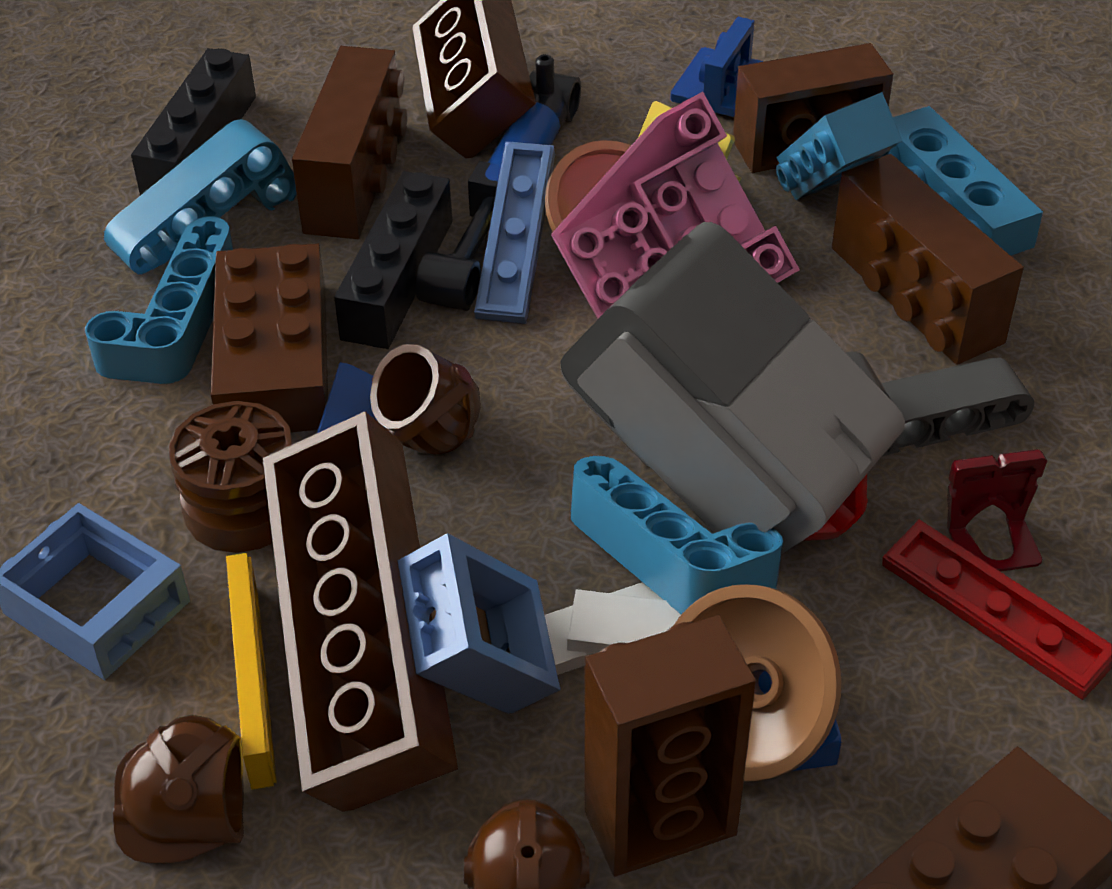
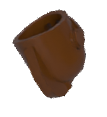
[370,344,481,455]
[113,715,244,863]
[464,799,590,889]

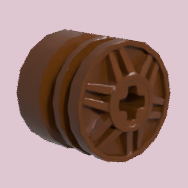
[169,401,292,553]

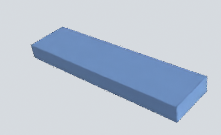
[474,141,555,324]

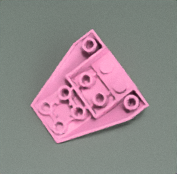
[551,91,800,319]

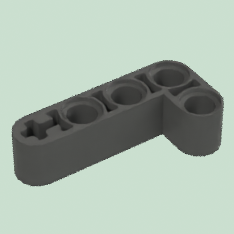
[846,352,1034,456]

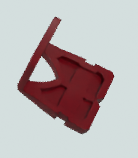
[947,449,1048,572]

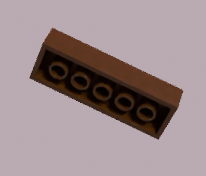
[263,411,458,812]

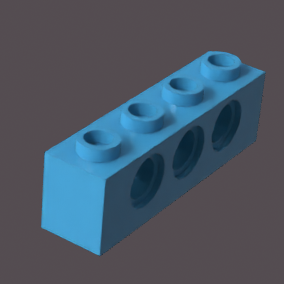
[776,92,903,200]
[877,106,1043,256]

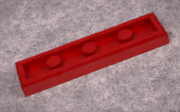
[882,519,1112,700]

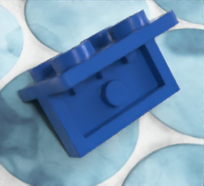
[670,17,764,117]

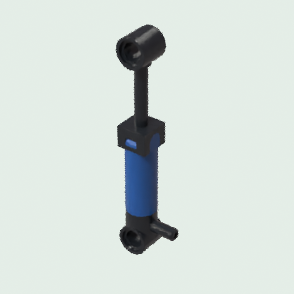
[415,54,581,311]

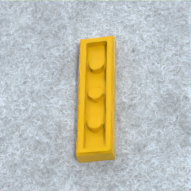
[226,553,277,790]

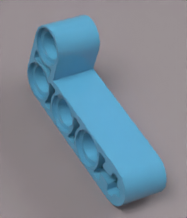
[104,119,297,275]
[85,216,233,384]
[571,456,783,614]

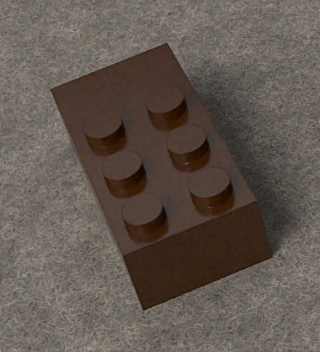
[412,0,536,159]
[292,46,407,239]
[832,153,1024,365]
[211,243,328,433]
[585,615,756,877]
[852,746,1112,889]

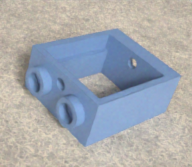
[0,503,190,680]
[398,533,560,714]

